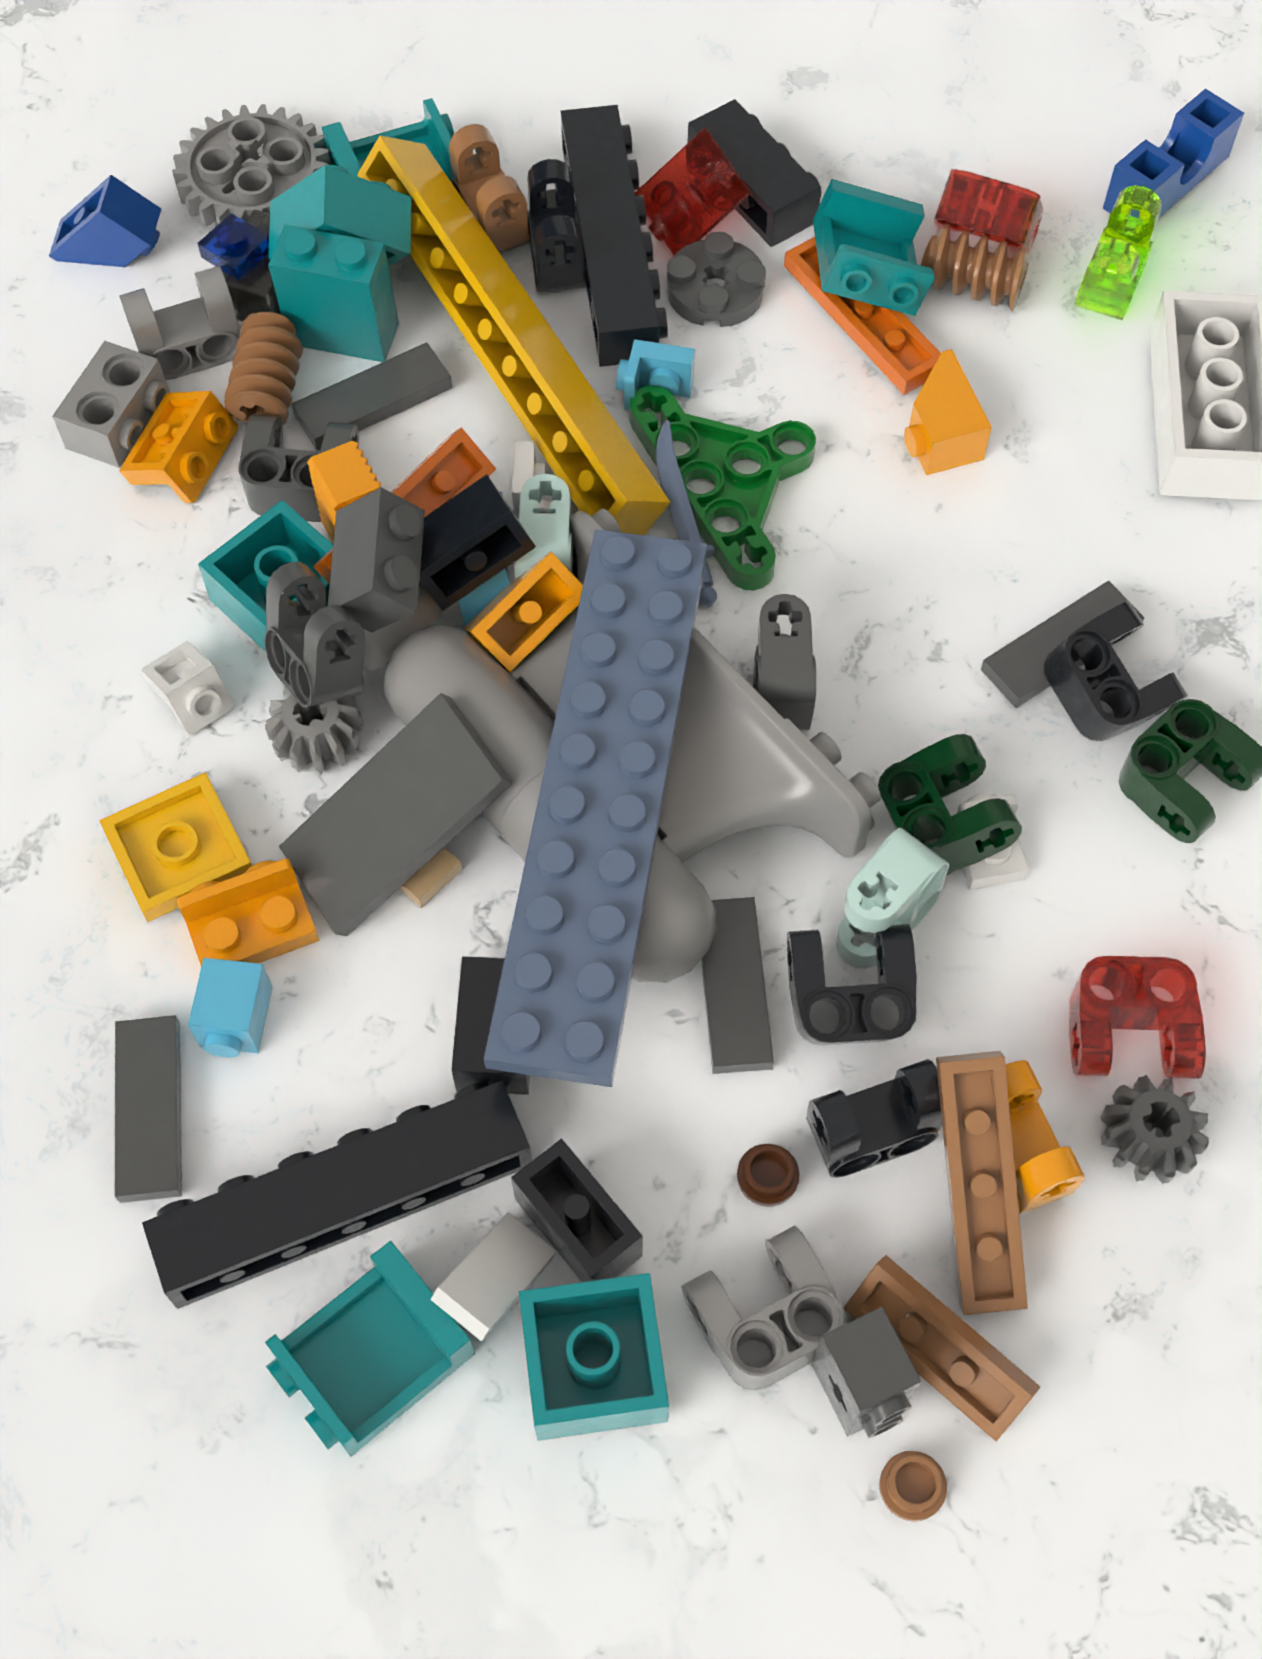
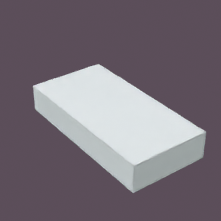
[430,1212,557,1341]

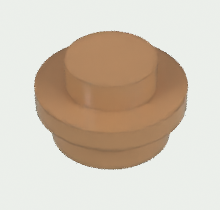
[879,1451,947,1522]

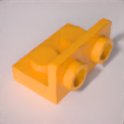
[119,391,238,503]
[176,858,320,966]

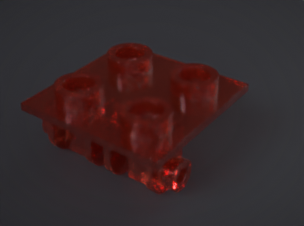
[634,127,751,256]

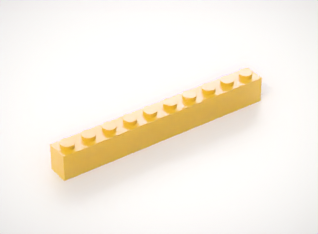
[357,135,671,535]

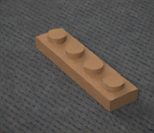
[936,1051,1028,1315]

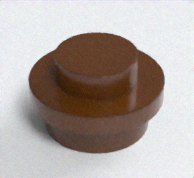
[737,1143,800,1207]

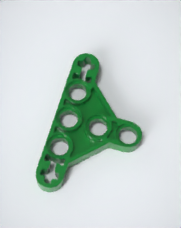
[629,385,816,591]

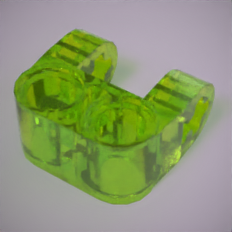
[1075,185,1162,321]

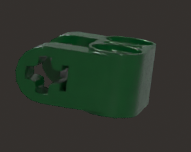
[1118,699,1262,843]
[878,734,1022,876]

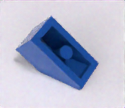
[49,175,161,267]

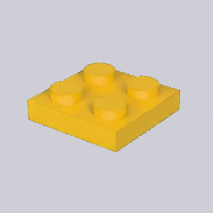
[99,772,252,923]

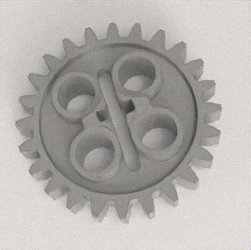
[172,104,331,237]

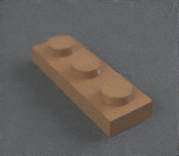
[843,1255,1041,1442]

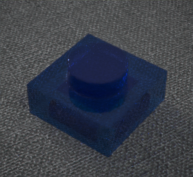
[197,213,269,281]

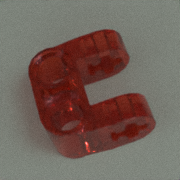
[934,169,1044,253]
[1069,956,1206,1079]

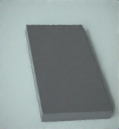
[279,693,512,936]

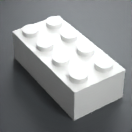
[1149,291,1262,500]

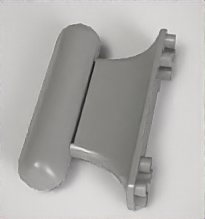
[384,508,881,983]

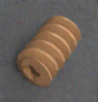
[921,224,1029,312]
[224,312,303,425]

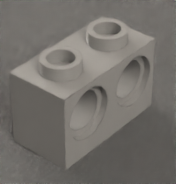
[52,341,170,468]

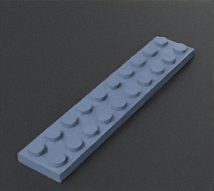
[484,529,707,1087]

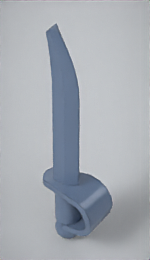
[656,420,717,607]

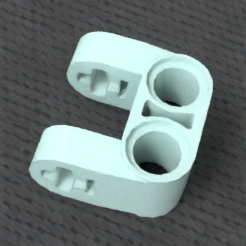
[514,473,575,580]
[836,828,949,969]

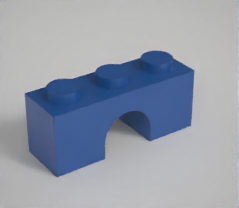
[1103,88,1244,234]

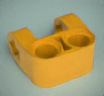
[1006,1060,1085,1214]

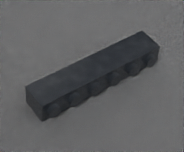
[560,105,668,367]
[142,1080,532,1309]

